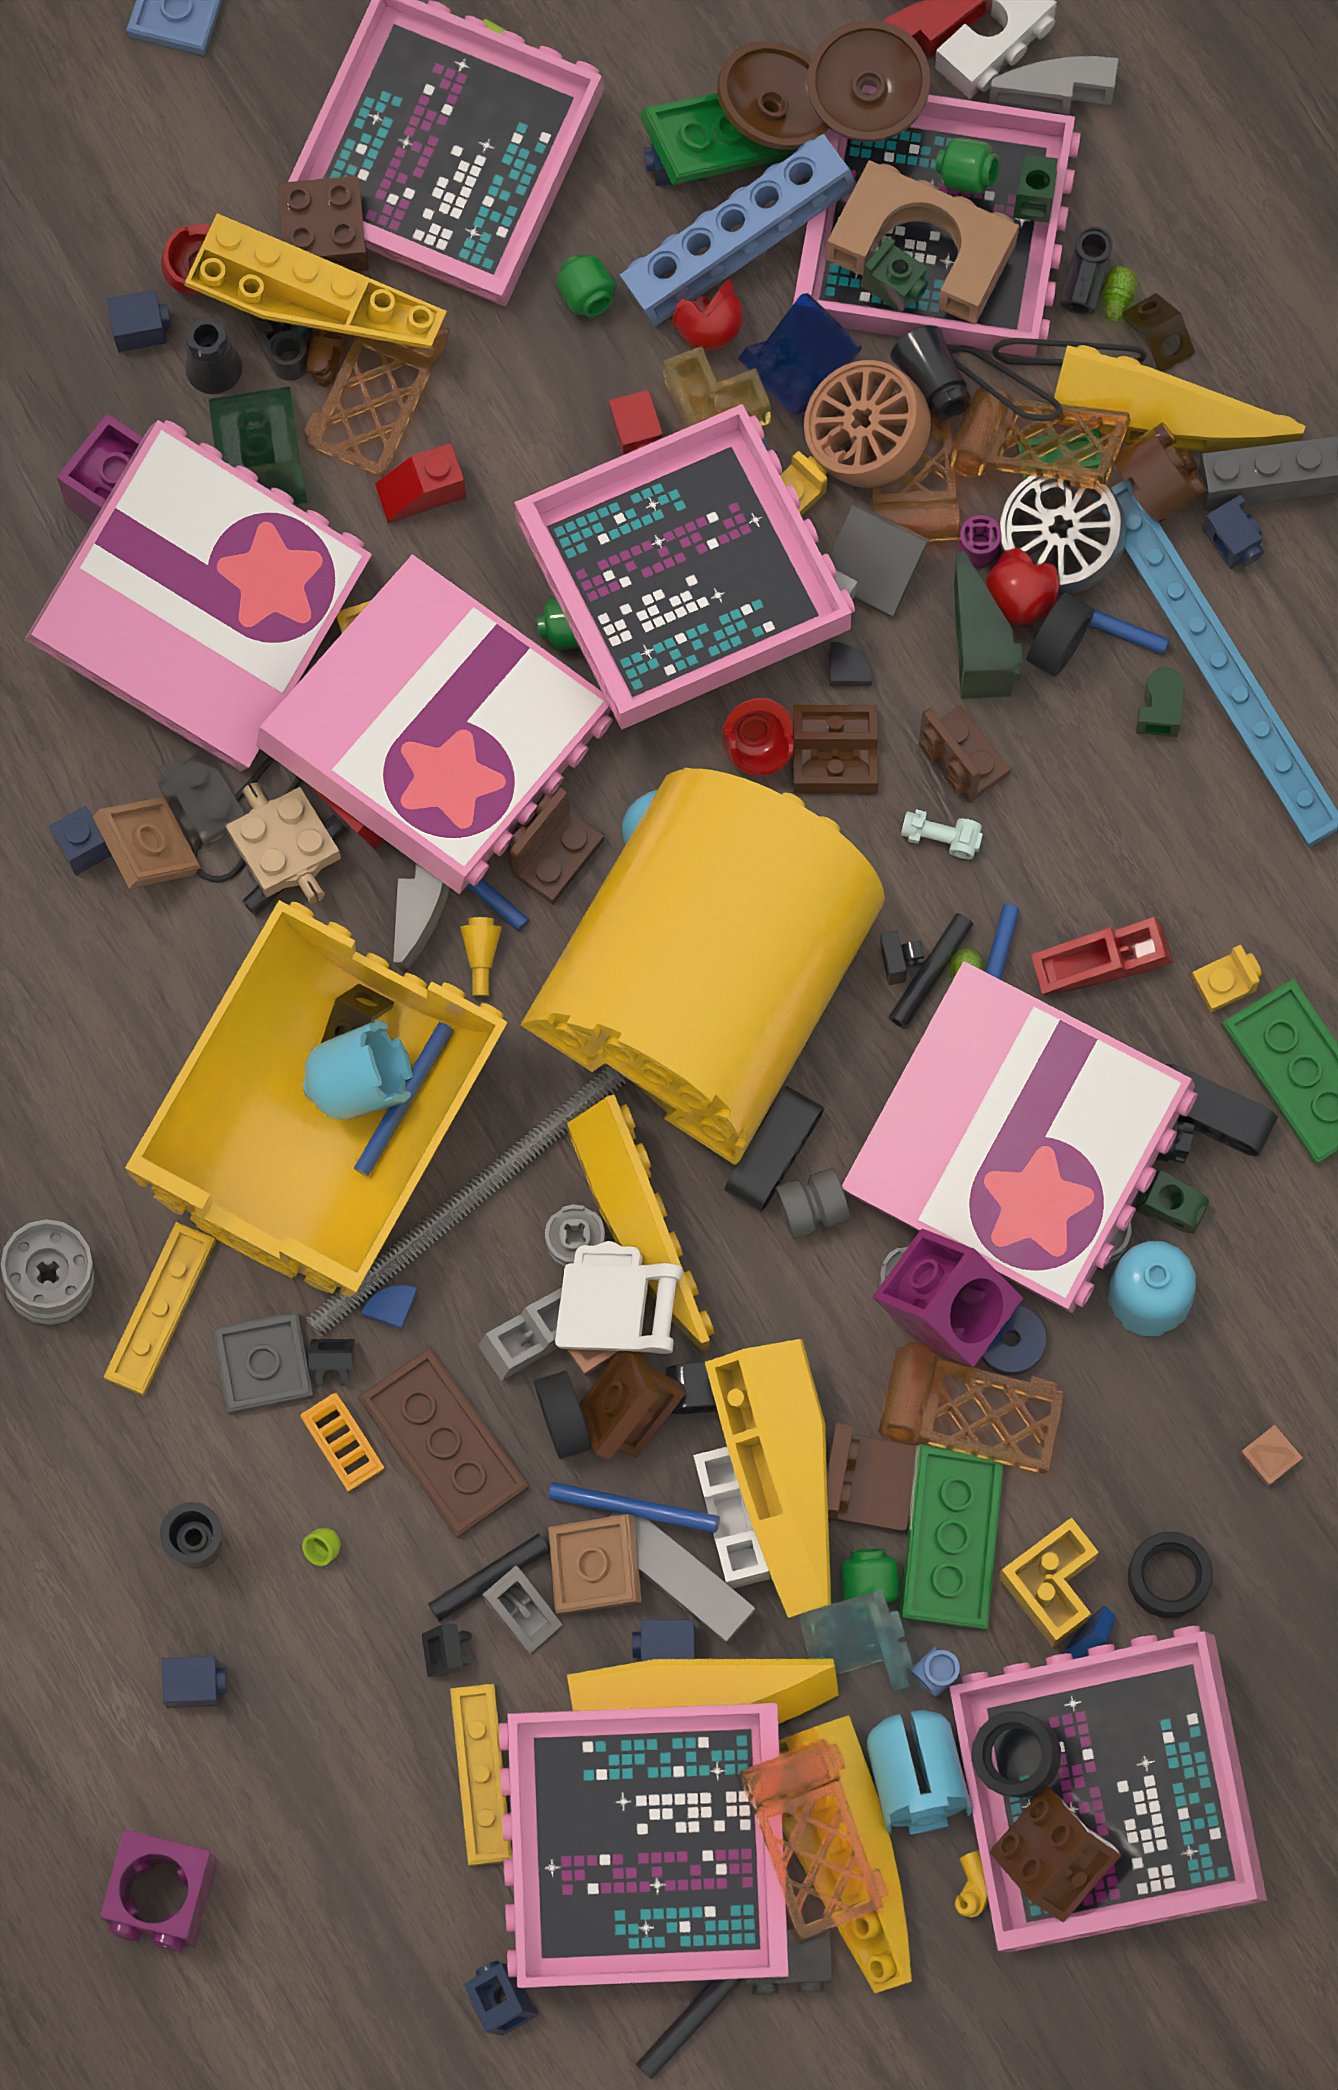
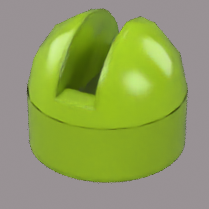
[302,1527,341,1566]

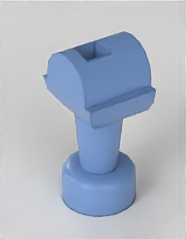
[910,1647,961,1698]

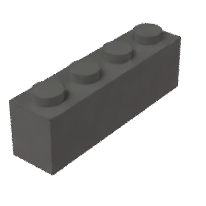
[1198,436,1338,510]

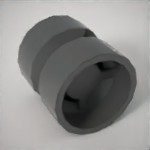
[775,1167,850,1240]

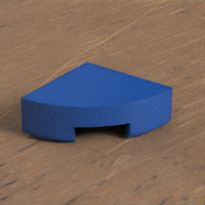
[361,1285,418,1330]
[1065,1606,1116,1659]

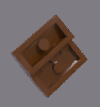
[793,705,878,793]

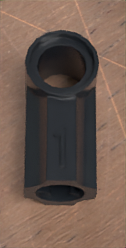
[1060,227,1113,315]

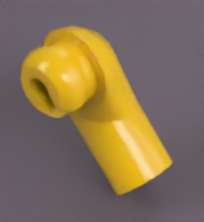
[955,1850,989,1918]

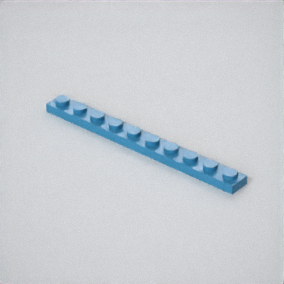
[1094,480,1338,847]

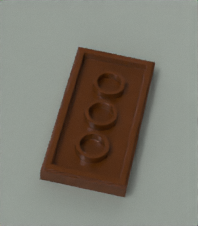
[358,1347,529,1538]

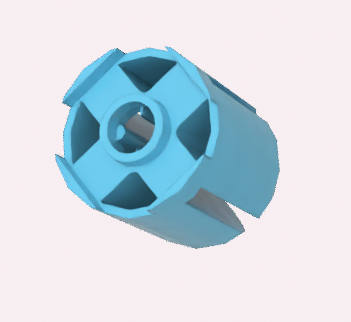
[867,1710,973,1835]

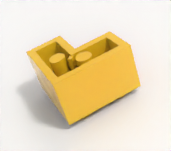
[999,1517,1099,1648]

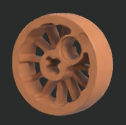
[804,360,931,488]

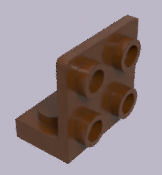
[277,176,369,272]
[918,705,1011,803]
[509,787,604,905]
[827,1423,917,1532]
[990,1786,1121,1923]

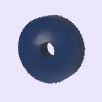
[981,1305,1047,1375]

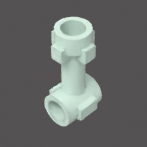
[901,809,983,860]

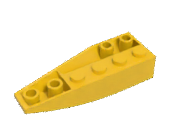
[184,213,447,349]
[1049,345,1305,453]
[567,1094,714,1352]
[705,1339,831,1618]
[567,1659,839,1724]
[779,1715,911,1993]

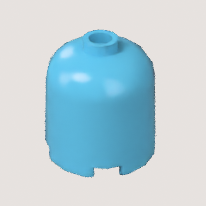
[303,1020,413,1120]
[1108,1241,1196,1336]

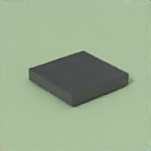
[829,503,930,616]
[212,1312,314,1414]

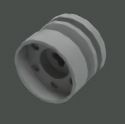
[0,1219,95,1325]

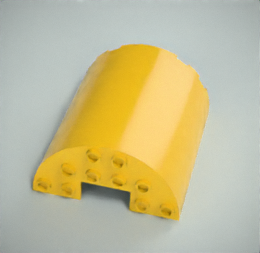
[520,768,885,1165]
[125,900,508,1297]

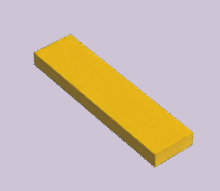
[104,1222,216,1396]
[450,1684,513,1866]

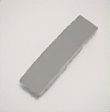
[609,1512,755,1644]

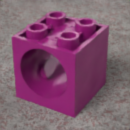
[57,413,143,524]
[872,1228,1023,1367]
[99,1829,218,1952]

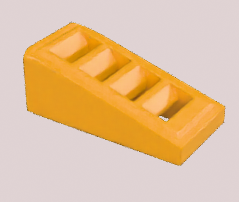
[300,1392,385,1493]

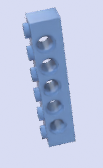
[620,134,856,327]

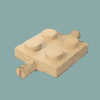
[225,783,341,904]

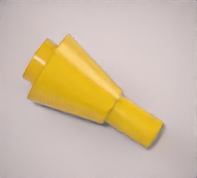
[460,917,502,997]

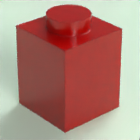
[609,390,663,456]

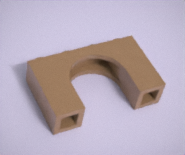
[826,160,1019,324]

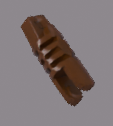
[306,328,347,387]

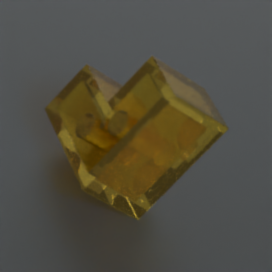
[663,346,771,429]

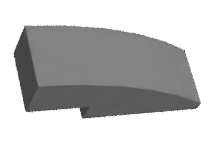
[989,56,1119,115]
[393,863,450,970]
[478,1288,562,1381]

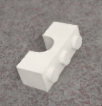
[935,0,1056,99]
[693,1447,770,1589]

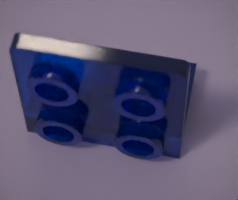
[737,293,862,415]

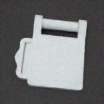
[555,1241,683,1354]

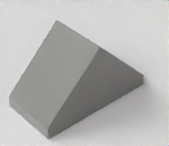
[483,1566,563,1654]

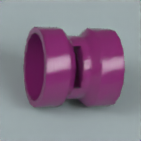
[958,515,1002,568]

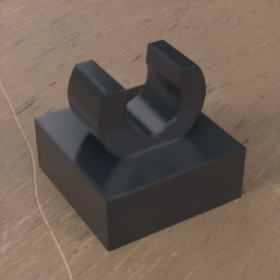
[880,930,924,985]
[308,1339,355,1386]
[422,1624,475,1677]

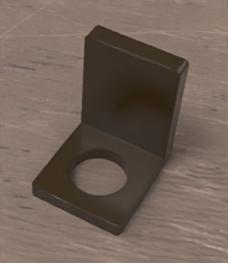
[1122,293,1195,372]
[321,984,394,1043]

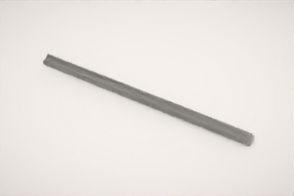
[306,1066,629,1337]

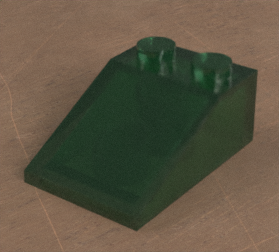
[209,386,308,505]
[952,552,1022,699]

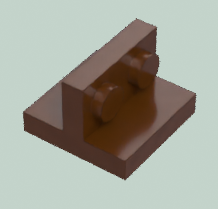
[579,1351,686,1460]

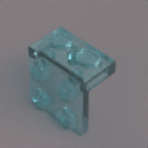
[798,1590,913,1691]

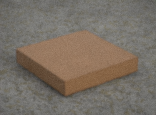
[92,797,201,889]
[548,1514,642,1615]

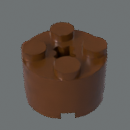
[1113,422,1208,523]

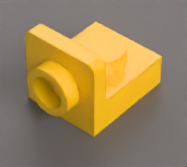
[780,451,827,516]
[1191,945,1262,1013]

